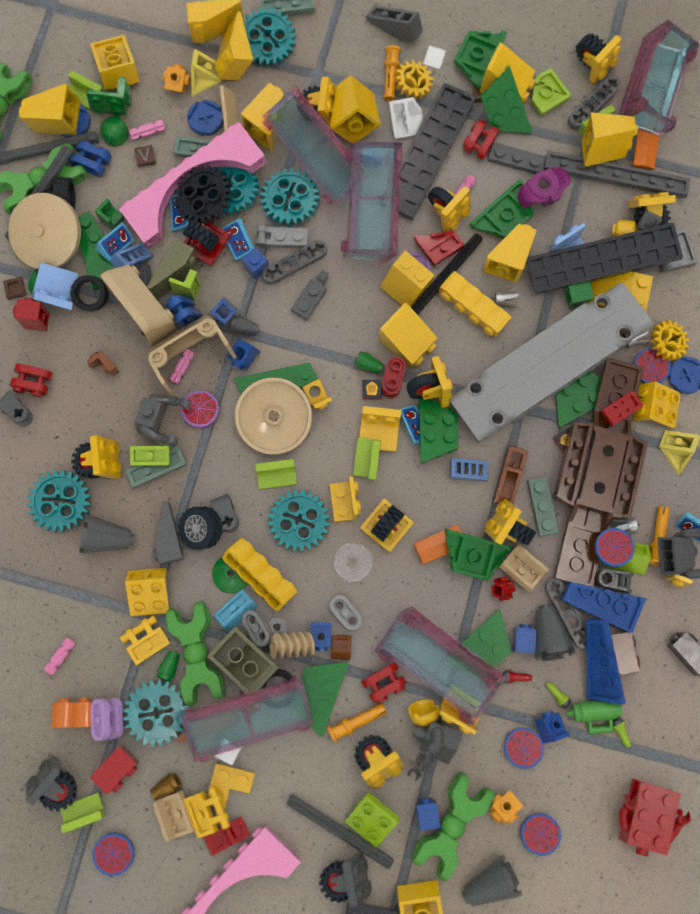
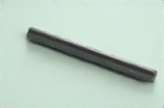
[0,131,99,164]
[5,145,73,240]
[287,795,394,869]

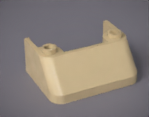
[100,264,177,346]
[148,315,237,396]

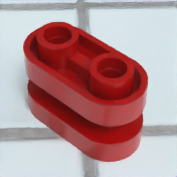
[462,119,500,160]
[381,357,406,399]
[9,363,53,398]
[361,662,407,704]

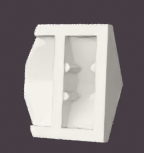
[388,97,423,139]

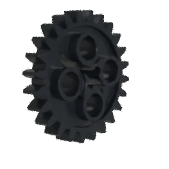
[174,165,233,225]

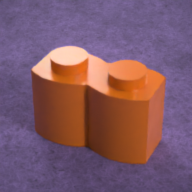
[52,698,92,728]

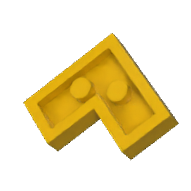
[207,763,255,809]

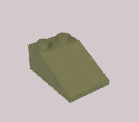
[147,239,199,300]
[207,626,279,698]

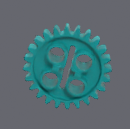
[243,6,296,67]
[204,167,260,217]
[260,168,320,227]
[27,470,92,533]
[267,489,330,552]
[123,680,189,747]

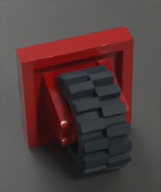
[183,220,232,267]

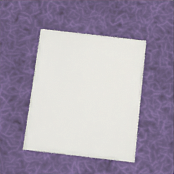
[423,46,446,69]

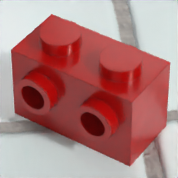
[13,298,50,332]
[90,745,140,795]

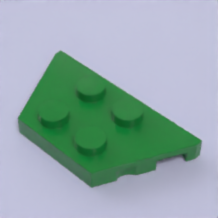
[454,31,507,90]
[480,65,532,133]
[469,178,534,239]
[555,371,601,429]
[418,399,459,464]
[445,528,514,580]
[442,610,512,678]
[291,662,349,737]

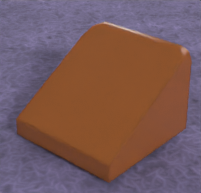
[331,635,351,660]

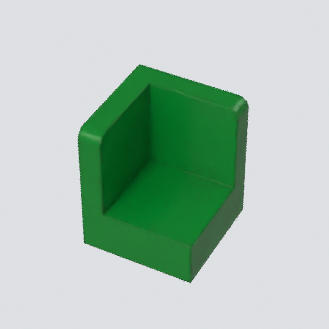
[95,198,125,230]
[565,281,594,309]

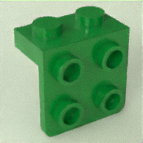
[86,77,132,116]

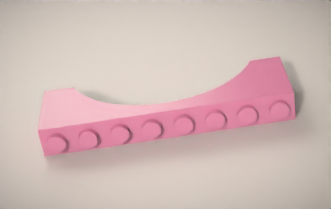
[119,122,267,249]
[181,825,301,914]

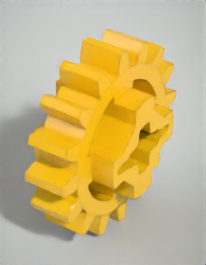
[394,60,434,100]
[650,320,689,361]

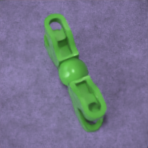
[0,62,33,139]
[0,143,88,215]
[166,601,226,706]
[411,772,494,881]

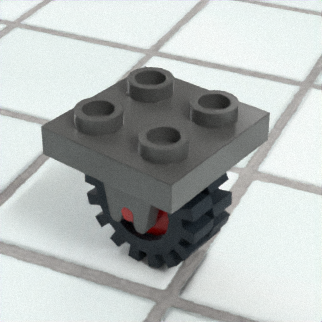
[25,755,77,811]
[319,853,372,907]

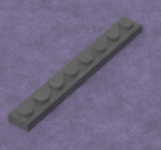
[543,150,691,198]

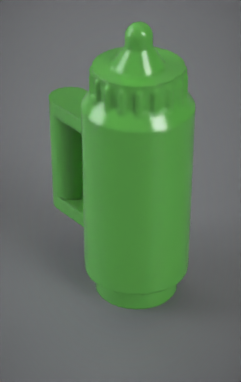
[566,700,622,735]

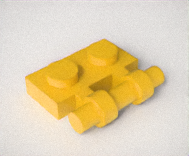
[120,615,171,665]
[183,787,230,838]

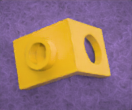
[302,379,332,410]
[665,575,693,588]

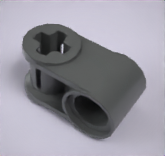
[0,390,33,426]
[210,494,239,533]
[594,569,634,593]

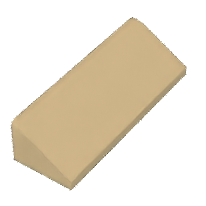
[219,85,238,132]

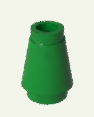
[354,351,384,374]
[156,651,180,682]

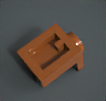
[87,350,119,376]

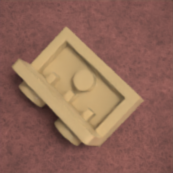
[499,545,548,592]
[153,790,195,842]

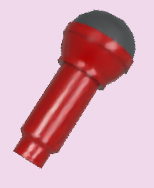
[502,670,532,684]

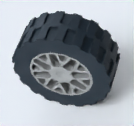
[178,506,223,550]

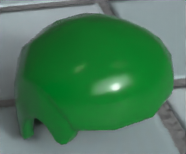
[100,116,129,146]

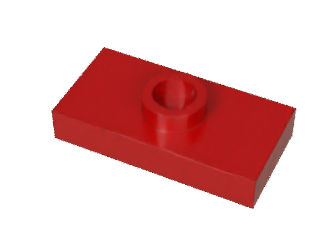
[601,390,643,427]

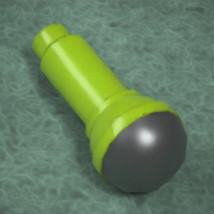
[545,681,571,708]
[613,717,632,748]

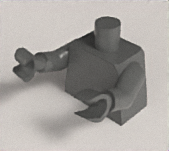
[135,394,191,447]
[657,528,700,579]
[407,722,463,781]

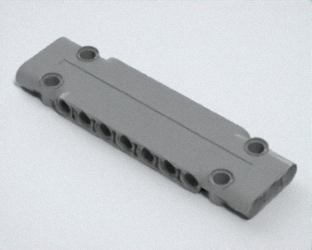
[449,282,653,443]

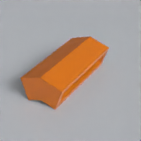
[633,124,660,171]
[414,524,462,564]

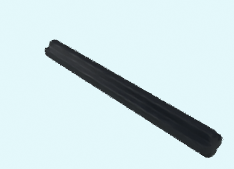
[411,233,483,315]

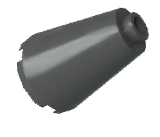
[79,514,135,553]
[535,604,575,661]
[462,855,522,906]

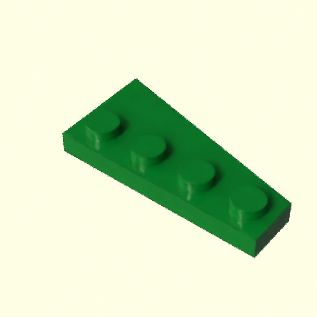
[78,211,114,291]
[234,362,318,395]

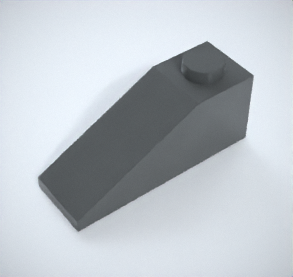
[366,5,423,42]
[153,501,185,565]

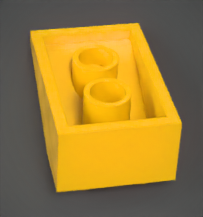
[186,0,244,43]
[215,11,253,81]
[90,35,140,91]
[587,272,653,312]
[397,880,443,914]

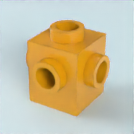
[163,64,191,93]
[489,790,524,825]

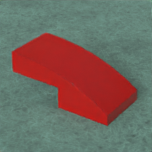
[202,816,250,856]

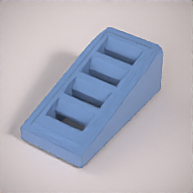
[111,243,153,268]
[450,458,489,481]

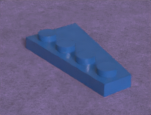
[561,582,646,634]
[587,618,626,705]

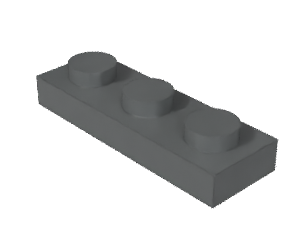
[488,142,546,174]

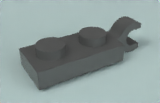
[291,270,329,320]

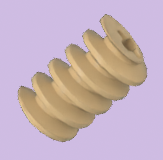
[270,631,315,659]

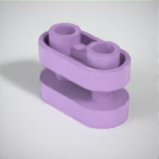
[91,698,124,741]

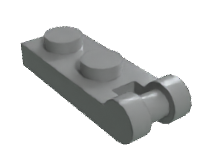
[256,225,308,248]

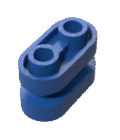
[69,140,112,177]
[166,294,203,326]

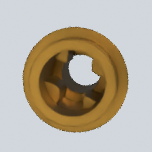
[150,773,182,800]

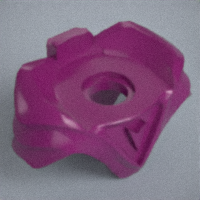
[518,167,570,208]

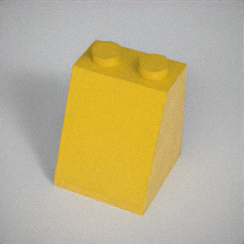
[480,42,536,103]
[330,75,381,145]
[241,82,285,153]
[19,84,81,135]
[581,112,638,166]
[482,224,536,283]
[380,250,434,307]
[378,302,438,369]

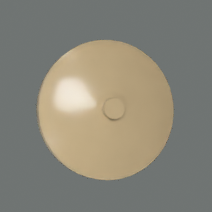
[8,193,81,269]
[235,378,312,454]

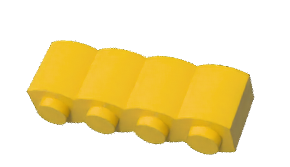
[438,271,512,337]
[222,538,297,612]

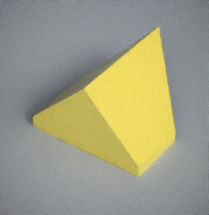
[191,49,222,96]
[659,430,700,476]

